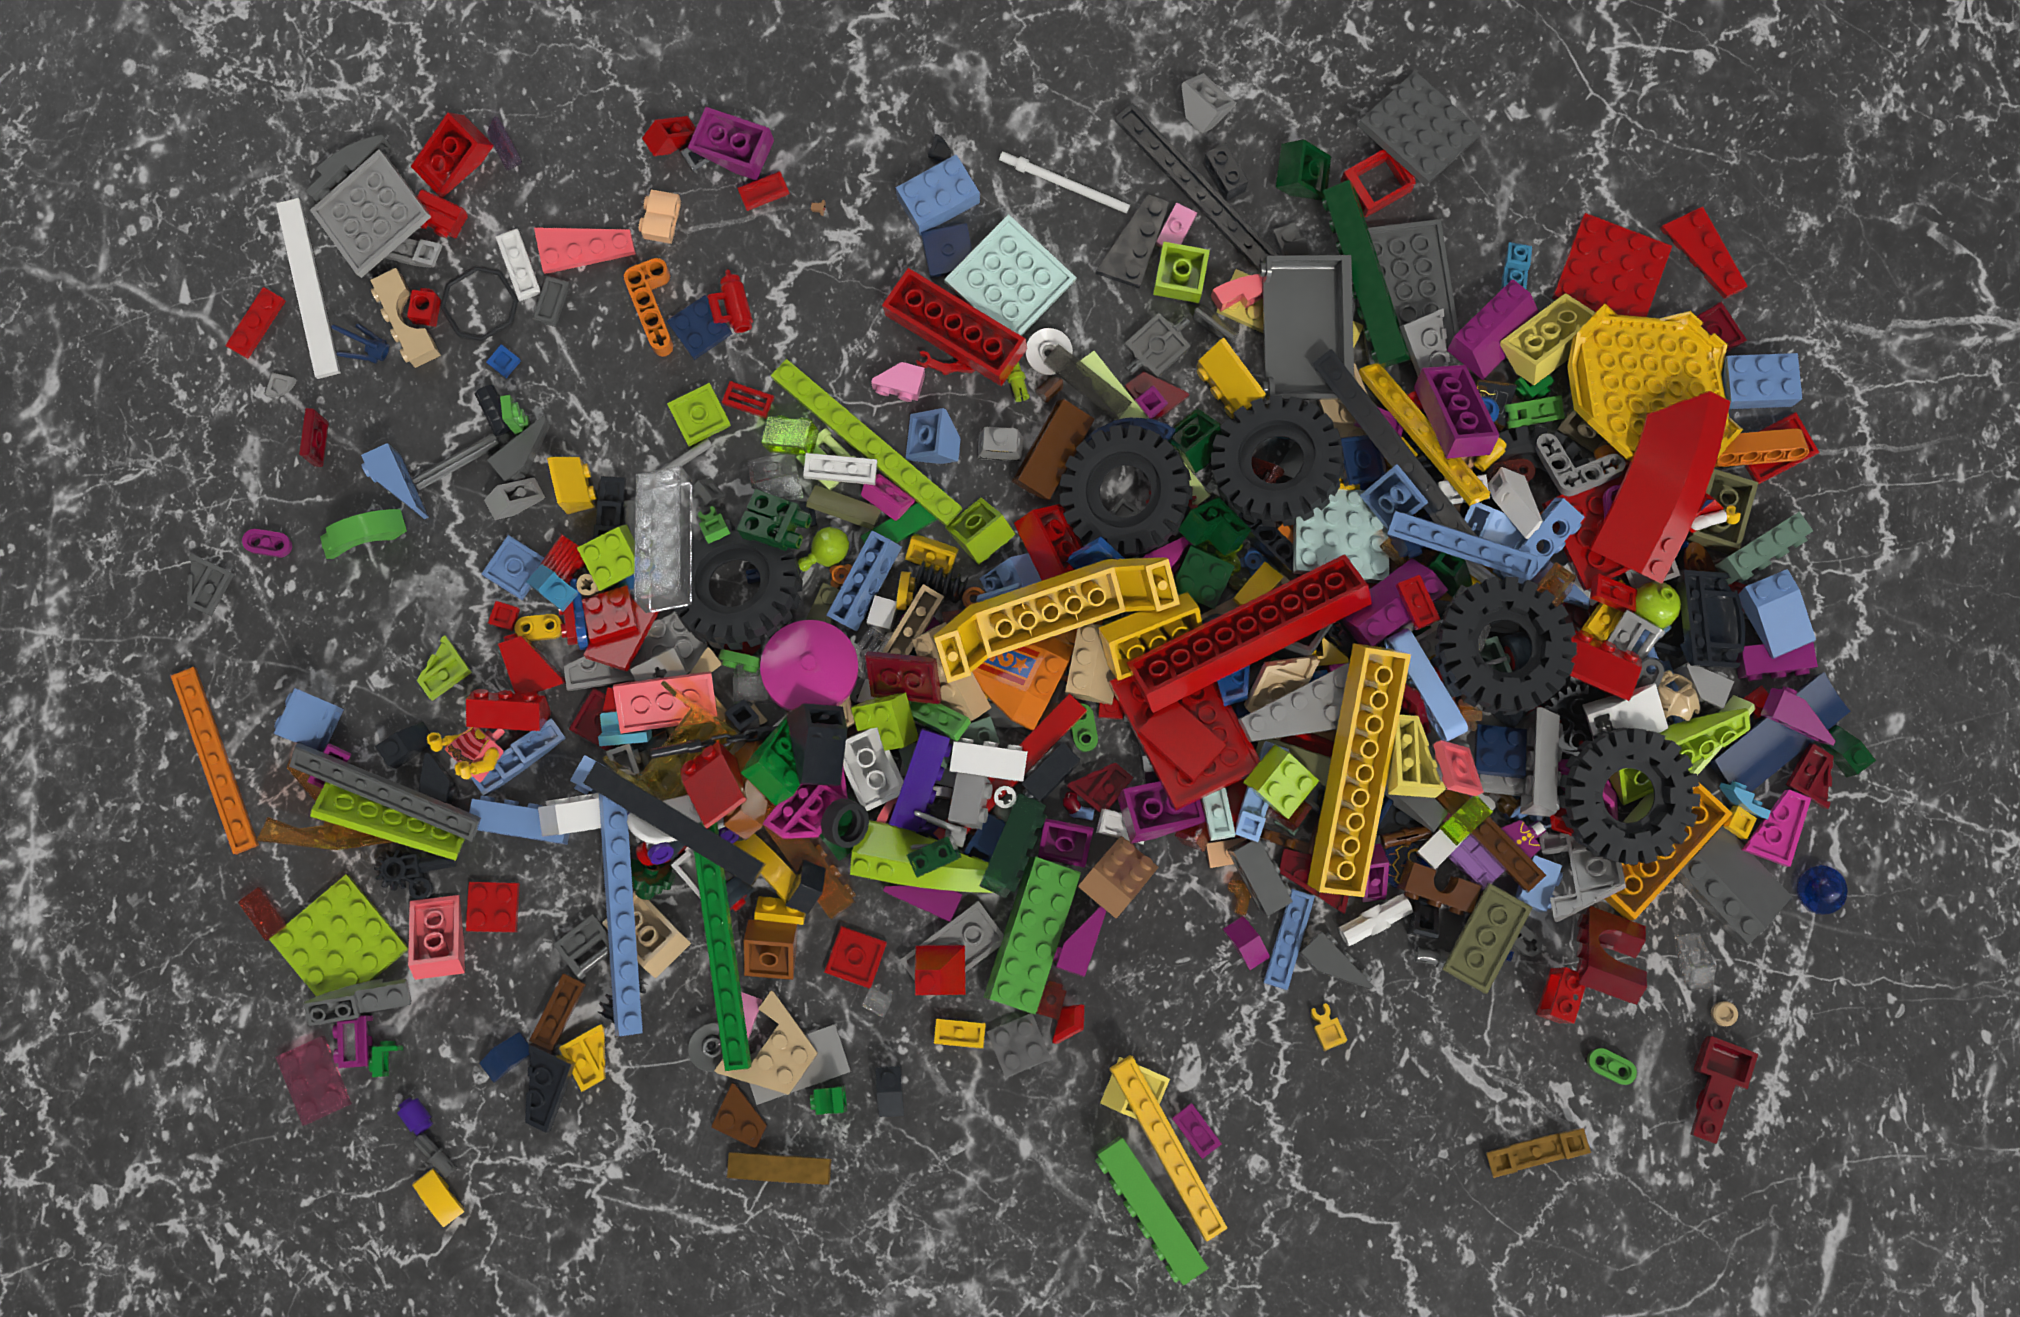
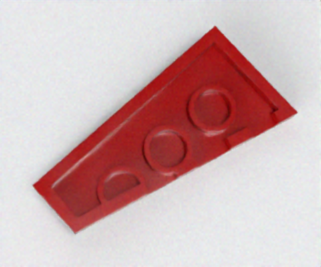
[1660,207,1748,299]

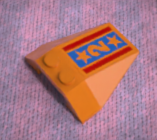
[972,637,1074,731]

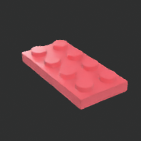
[613,671,718,734]

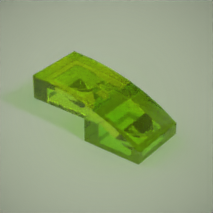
[1440,796,1493,846]

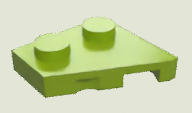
[417,635,472,701]

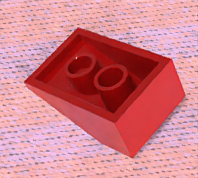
[410,112,494,198]
[680,741,747,829]

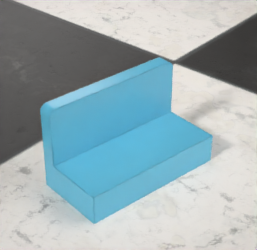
[598,711,652,746]

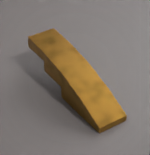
[727,1152,831,1185]

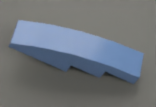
[471,718,565,796]

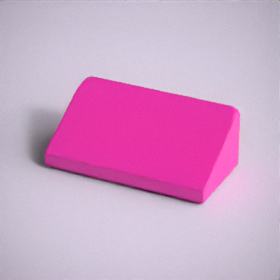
[861,474,915,521]

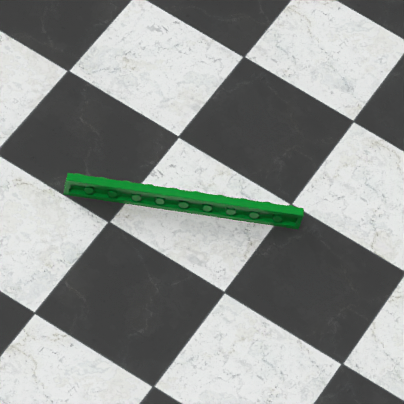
[694,822,752,1071]

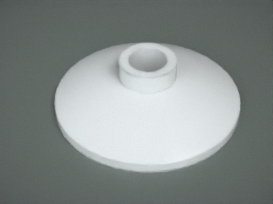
[1026,328,1073,375]

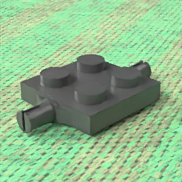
[1124,313,1191,378]

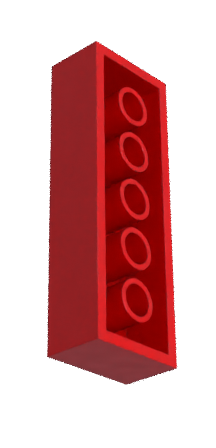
[882,268,1027,386]

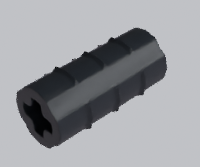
[474,385,512,436]

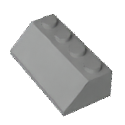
[1520,707,1563,817]

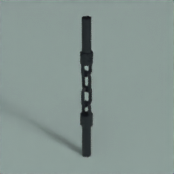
[650,726,777,759]

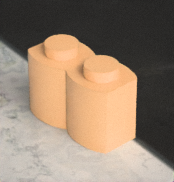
[639,190,681,244]

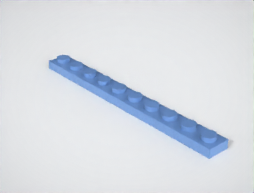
[599,793,642,1036]

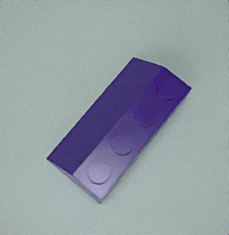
[889,728,953,832]

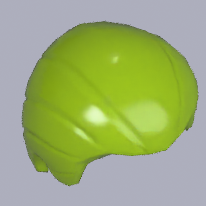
[798,527,849,572]

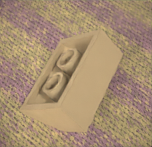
[1065,623,1116,705]

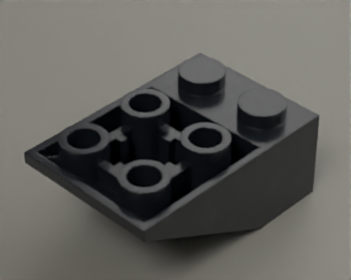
[786,703,847,786]

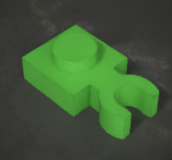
[698,506,730,544]

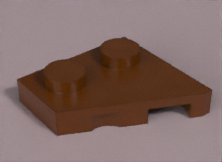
[711,1083,767,1149]

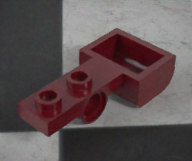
[1690,1036,1759,1144]

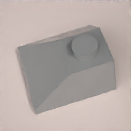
[1182,73,1237,133]

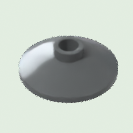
[688,1023,723,1072]

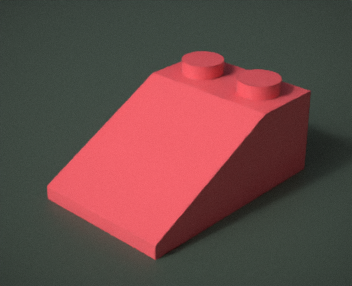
[408,895,465,980]

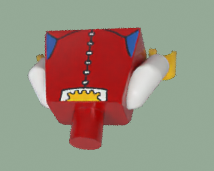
[1689,493,1741,533]

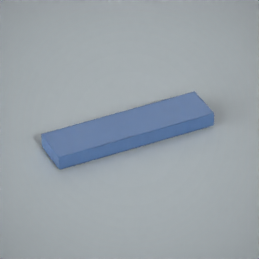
[1263,889,1315,990]

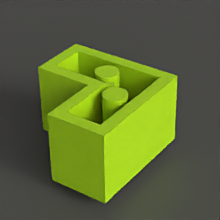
[851,693,919,751]

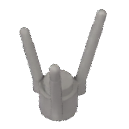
[911,811,967,850]

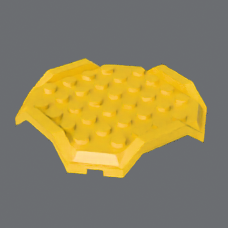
[1567,304,1743,462]

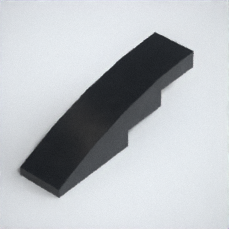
[593,476,626,539]

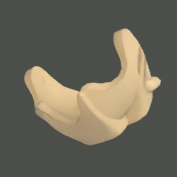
[1658,670,1700,721]

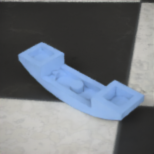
[1235,741,1289,842]

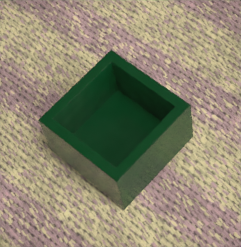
[1174,544,1236,609]

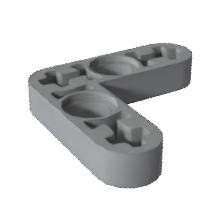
[1535,433,1625,496]

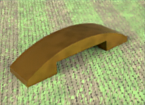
[1486,1128,1591,1178]

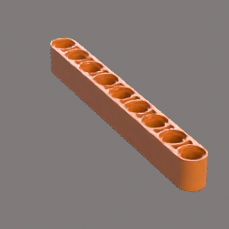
[1594,429,1809,474]

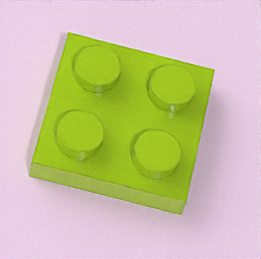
[667,383,731,446]

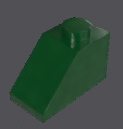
[1820,725,1876,778]

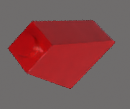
[498,633,566,694]

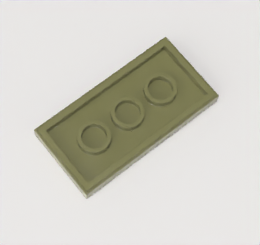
[1442,883,1533,994]

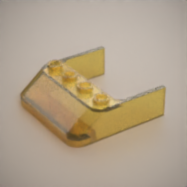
[603,680,737,801]

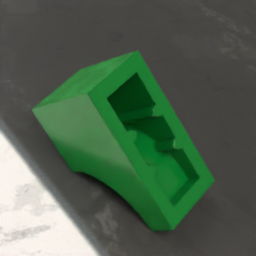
[810,1086,848,1115]

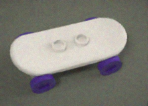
[627,795,739,864]

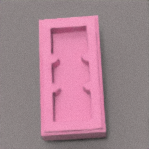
[1155,203,1197,248]

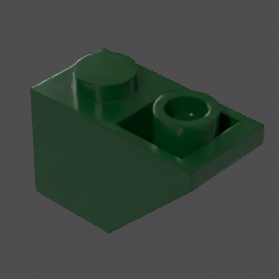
[1426,551,1473,599]

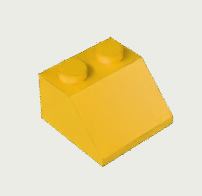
[547,457,597,514]

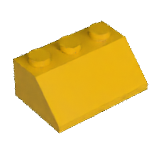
[1196,338,1266,419]

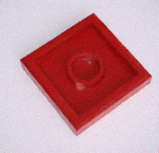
[824,926,887,989]

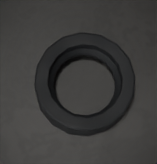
[821,798,869,848]

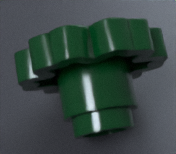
[630,859,676,900]

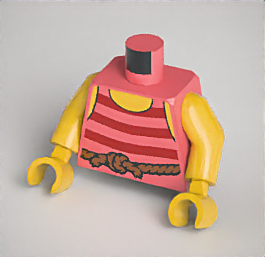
[427,727,505,783]

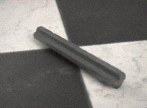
[412,434,500,490]

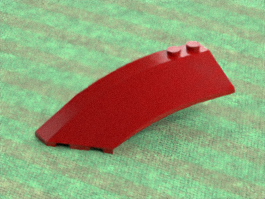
[1589,391,1731,584]

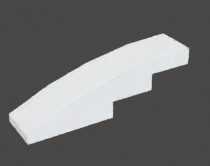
[1416,794,1496,869]

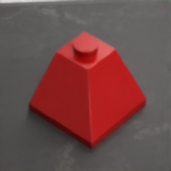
[915,945,966,995]

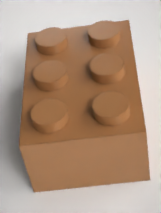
[1078,836,1159,919]

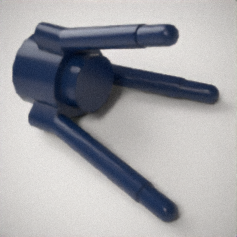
[331,324,390,364]

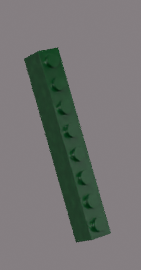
[1322,180,1411,368]

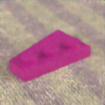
[1742,790,1811,867]

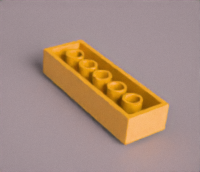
[1604,783,1733,920]

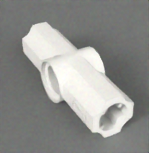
[1338,894,1413,946]

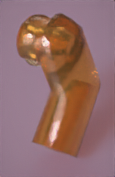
[1228,880,1251,916]

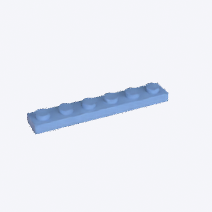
[1387,510,1538,580]

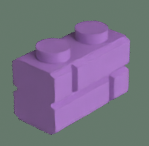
[1448,835,1505,891]

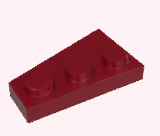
[1279,849,1349,914]

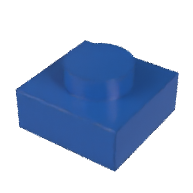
[486,345,521,378]

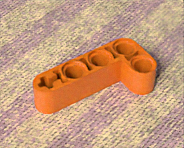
[624,258,674,357]

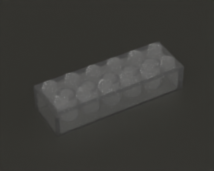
[634,465,692,613]

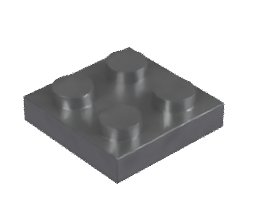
[987,1013,1051,1078]

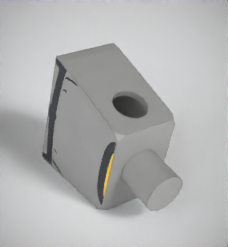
[977,427,1023,462]

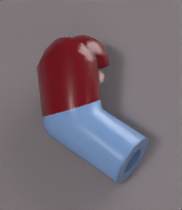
[1063,792,1094,820]

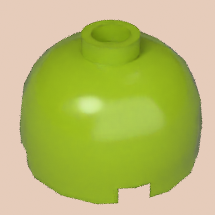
[1634,581,1681,629]

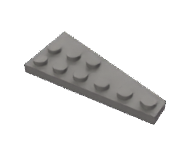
[564,611,708,691]
[1238,662,1350,742]

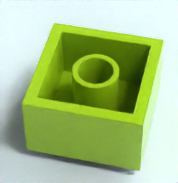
[1153,242,1210,303]
[577,524,648,591]
[1243,744,1319,819]

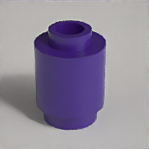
[397,1097,433,1136]

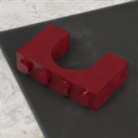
[1576,906,1647,1005]

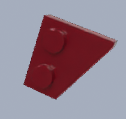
[1399,683,1431,736]
[1786,743,1834,809]

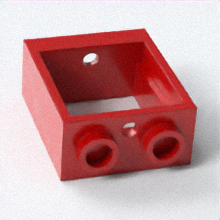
[1340,149,1416,218]
[1536,967,1586,1024]

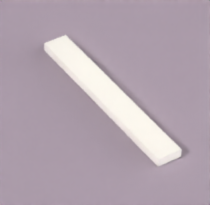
[276,198,340,379]

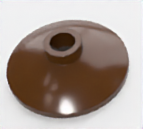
[1683,542,1715,572]

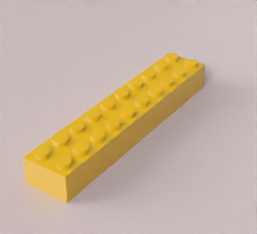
[1307,643,1411,897]

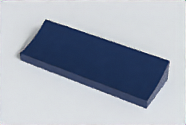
[1708,672,1851,792]

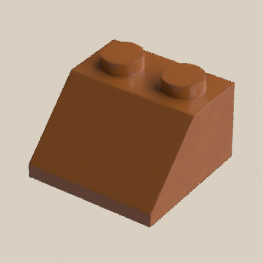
[744,920,797,980]

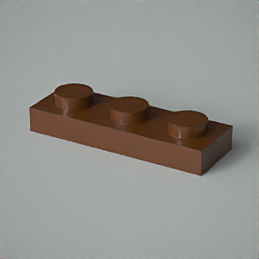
[529,973,587,1052]

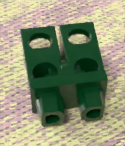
[737,489,812,551]
[907,834,962,878]

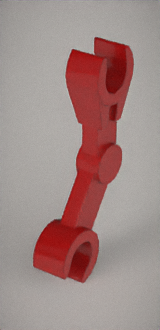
[916,351,975,375]

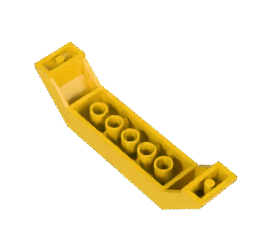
[933,557,1180,683]

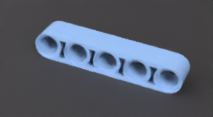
[1384,628,1468,742]

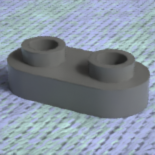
[1635,657,1664,689]

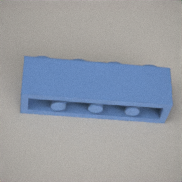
[469,796,570,845]

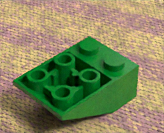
[740,716,800,806]

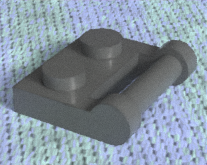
[553,914,610,980]

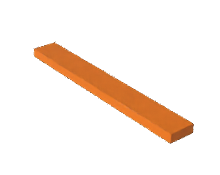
[171,667,259,855]

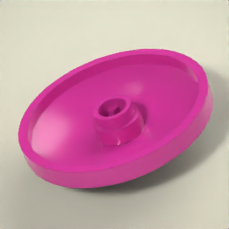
[760,620,858,712]

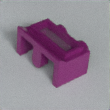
[333,1016,373,1068]

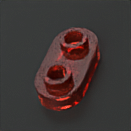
[1486,459,1535,483]

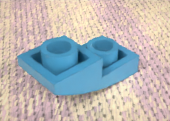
[1501,242,1532,290]
[1719,781,1771,820]

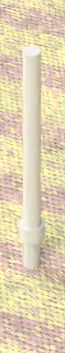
[999,152,1130,214]

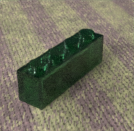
[979,793,1047,898]

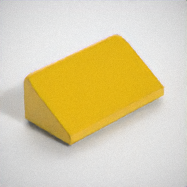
[905,534,959,574]

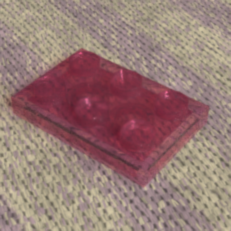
[276,1036,352,1126]

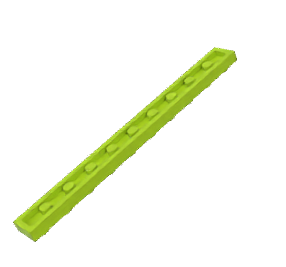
[771,359,962,527]

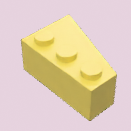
[1387,715,1446,798]

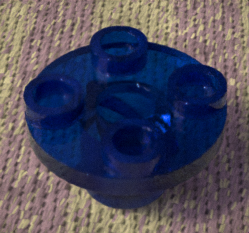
[1797,865,1848,915]

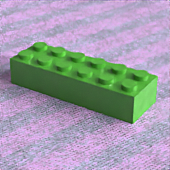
[983,857,1081,1015]
[1095,1135,1209,1286]

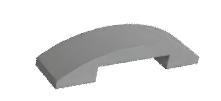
[385,238,442,267]

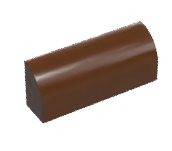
[1011,399,1095,500]

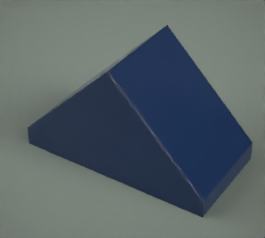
[479,1032,531,1083]

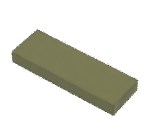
[806,485,881,530]

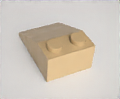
[602,891,691,979]

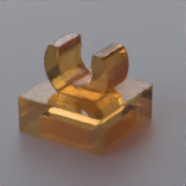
[1457,706,1482,731]

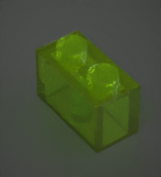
[761,415,819,456]

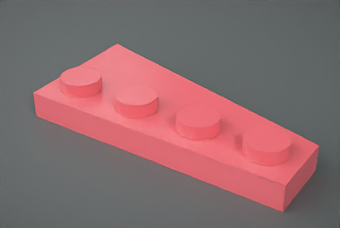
[534,228,636,274]

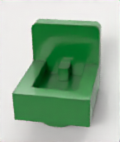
[1513,374,1554,401]
[369,1041,403,1077]

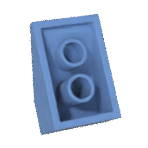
[361,443,428,519]
[1360,464,1428,530]
[1738,569,1816,659]

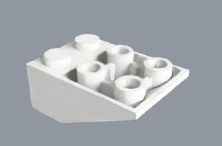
[1582,683,1668,740]

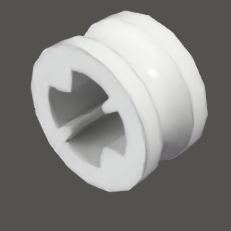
[994,786,1016,808]

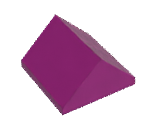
[1038,818,1094,867]

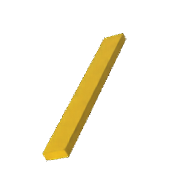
[1359,364,1491,506]
[1109,1055,1227,1242]

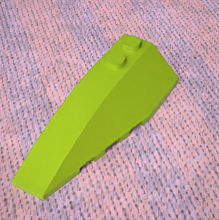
[1609,708,1750,805]
[850,820,1002,893]

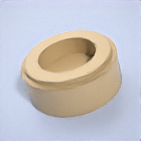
[1711,1001,1738,1026]

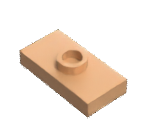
[1206,838,1247,868]

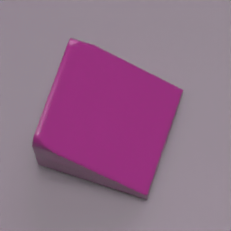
[1135,385,1168,419]

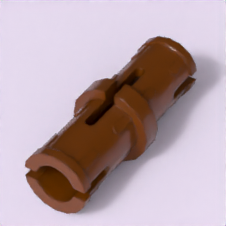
[1380,825,1432,849]

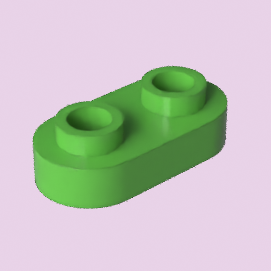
[718,649,761,673]
[1071,704,1098,752]
[1587,1048,1637,1085]

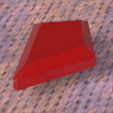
[1052,1004,1085,1044]

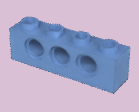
[1493,498,1585,584]
[827,531,902,631]

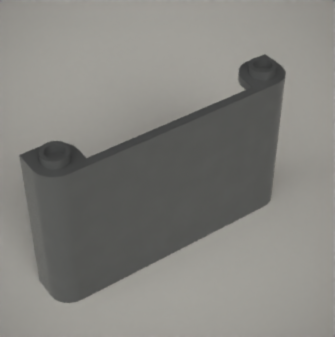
[1259,255,1354,401]

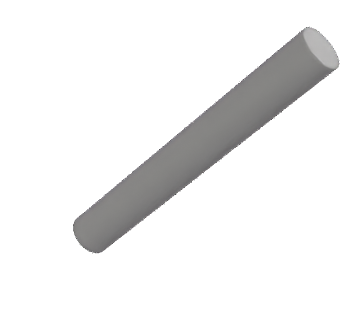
[648,438,713,485]

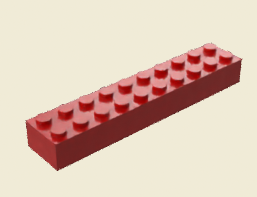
[1126,554,1372,713]

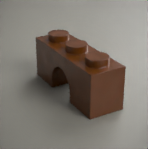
[1397,860,1481,916]

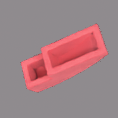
[1211,274,1263,312]

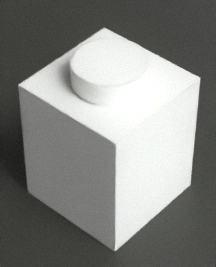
[867,596,898,635]

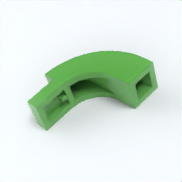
[320,509,407,559]

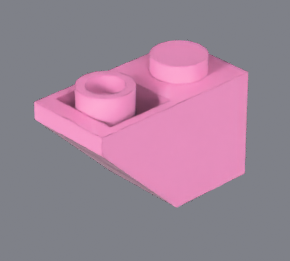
[871,362,925,402]

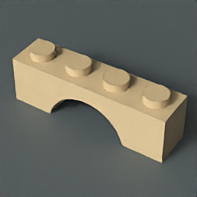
[371,268,441,368]

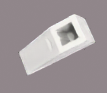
[1488,467,1543,539]

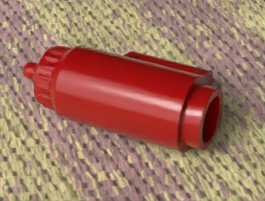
[707,270,753,333]

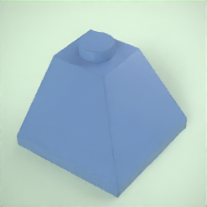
[905,408,961,464]

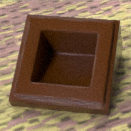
[1035,376,1063,403]

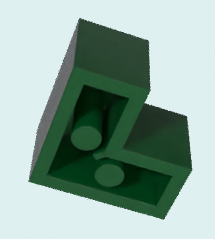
[1178,497,1251,556]

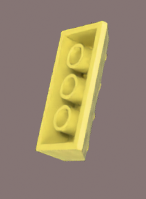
[1500,293,1596,385]

